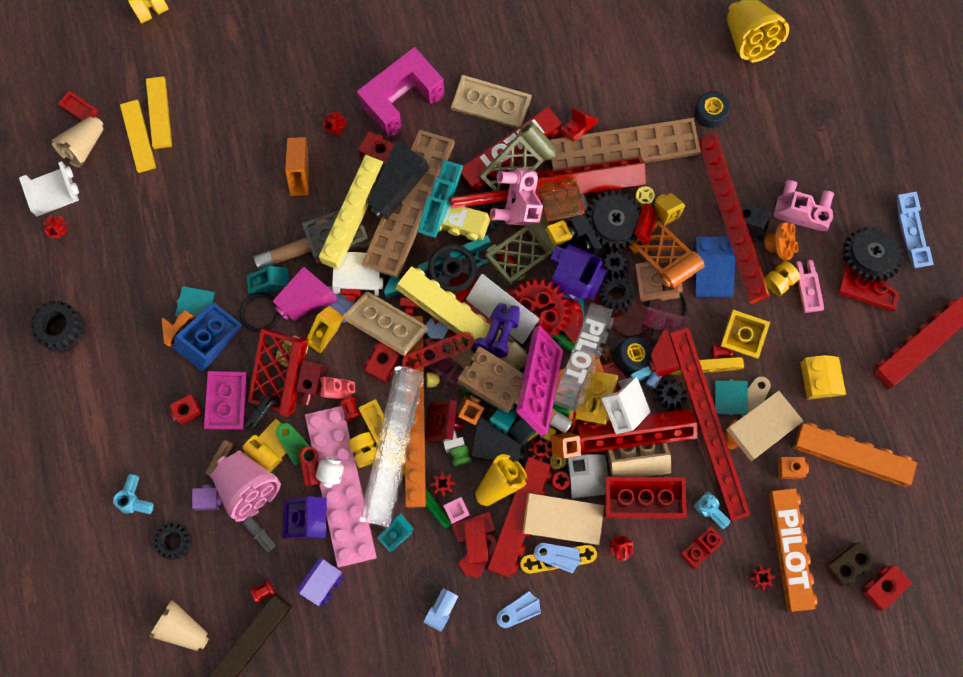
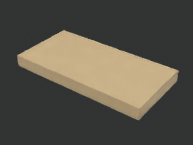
[451,75,532,129]
[343,291,428,356]
[727,391,803,461]
[522,493,604,545]

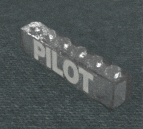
[553,303,614,412]

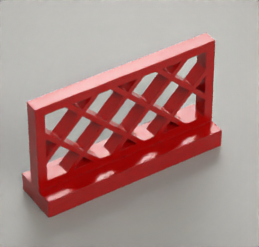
[248,328,309,417]

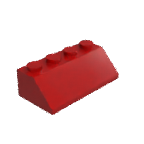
[604,477,687,520]

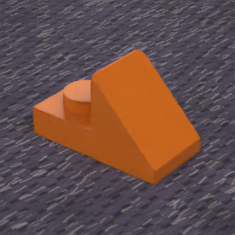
[162,310,196,348]

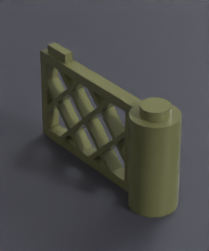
[479,121,557,191]
[485,214,566,285]

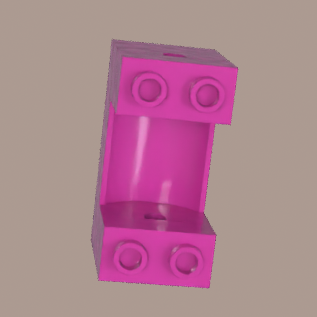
[357,47,444,138]

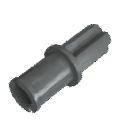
[243,516,276,553]

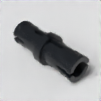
[244,394,277,431]

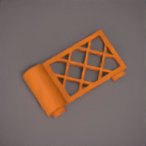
[628,220,705,289]

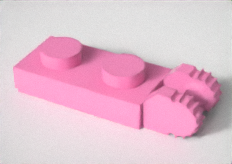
[795,260,824,313]

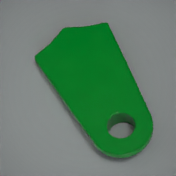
[276,423,312,465]

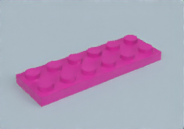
[516,325,563,436]

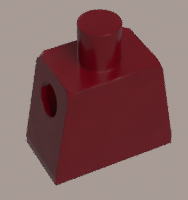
[296,360,327,406]

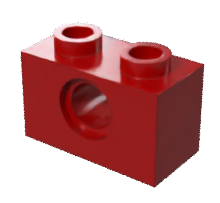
[358,132,395,166]
[364,341,402,384]
[861,565,912,611]

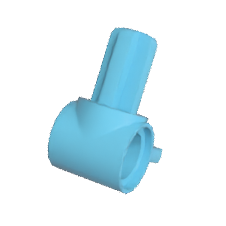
[113,474,154,514]
[693,492,730,529]

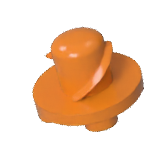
[764,222,799,260]

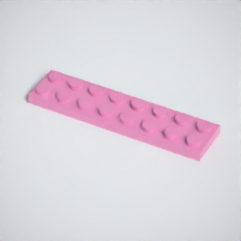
[305,406,377,568]

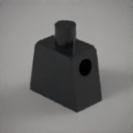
[740,204,771,241]

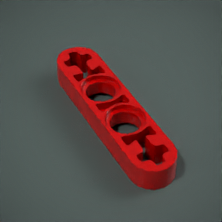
[402,331,474,371]

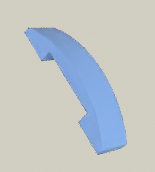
[897,192,934,268]

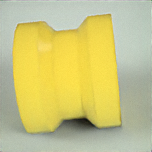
[634,186,655,208]

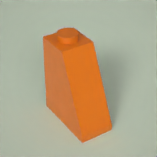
[285,137,309,196]

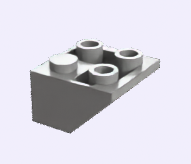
[567,455,608,499]

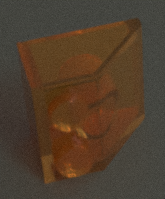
[539,178,585,222]

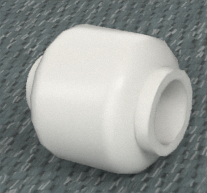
[316,457,344,488]

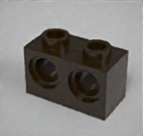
[824,542,875,586]

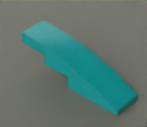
[417,160,463,237]

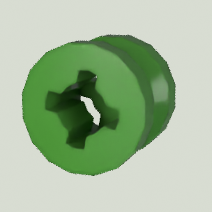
[450,446,472,466]

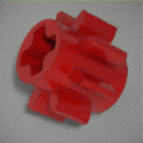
[323,112,346,135]
[42,215,68,239]
[341,288,362,301]
[528,437,552,461]
[431,472,455,497]
[609,535,634,561]
[748,565,775,591]

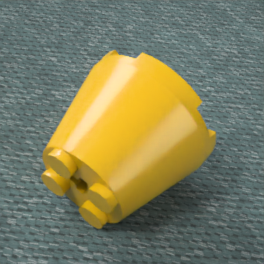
[727,0,789,62]

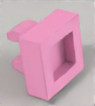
[443,497,470,524]

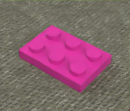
[204,371,248,430]

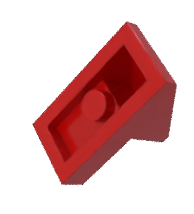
[560,108,598,142]

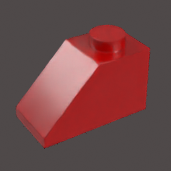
[549,298,583,343]
[649,330,680,377]

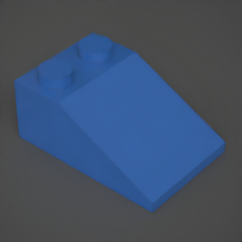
[693,237,735,298]
[173,302,243,371]

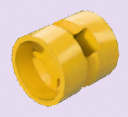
[764,260,800,296]
[347,432,381,468]

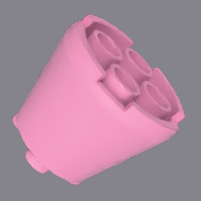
[210,451,281,522]

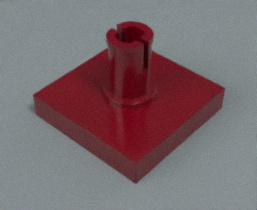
[425,400,463,443]

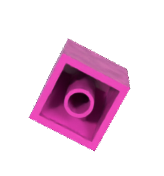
[273,267,338,321]

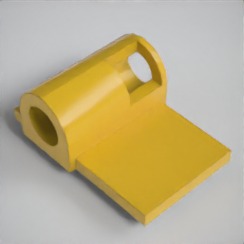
[575,370,618,425]
[242,419,288,472]

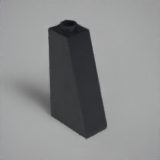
[368,140,430,220]

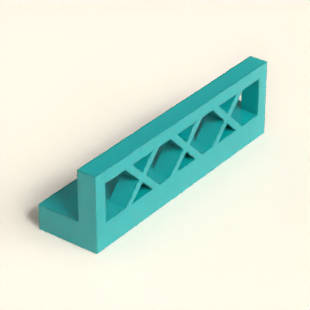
[418,235,497,278]

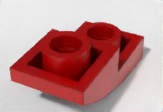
[464,519,489,565]
[680,526,724,569]

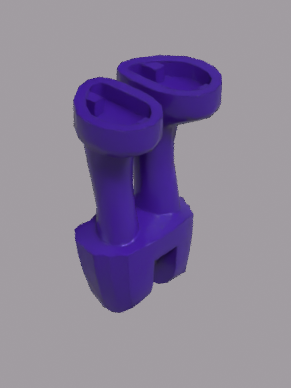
[473,303,520,358]

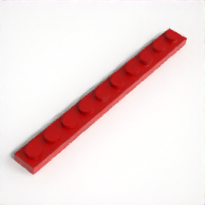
[698,133,770,304]
[669,328,750,521]

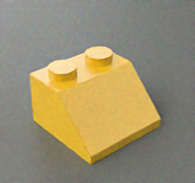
[721,310,770,359]
[800,355,846,400]

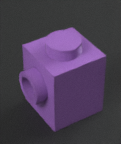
[192,485,223,510]

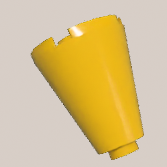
[475,454,527,506]

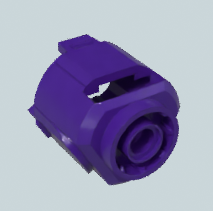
[546,244,607,300]

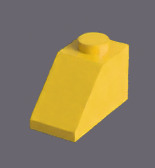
[653,193,685,226]
[307,306,343,353]

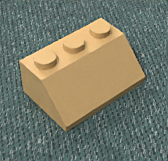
[607,443,671,477]

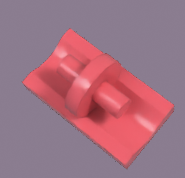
[320,377,355,400]

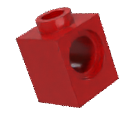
[170,394,203,425]

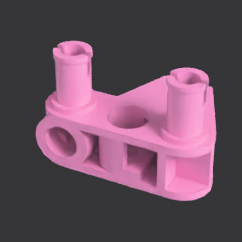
[490,168,543,226]
[773,180,834,231]

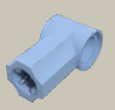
[423,588,458,632]

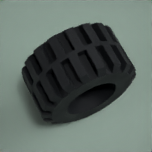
[30,301,85,352]

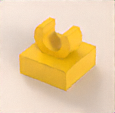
[546,220,572,246]

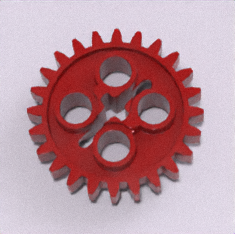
[511,278,571,338]

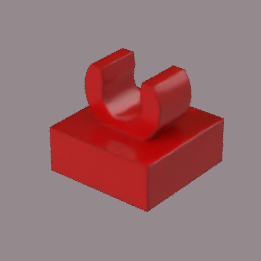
[400,297,419,316]

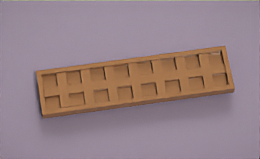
[550,118,701,170]
[362,130,455,278]

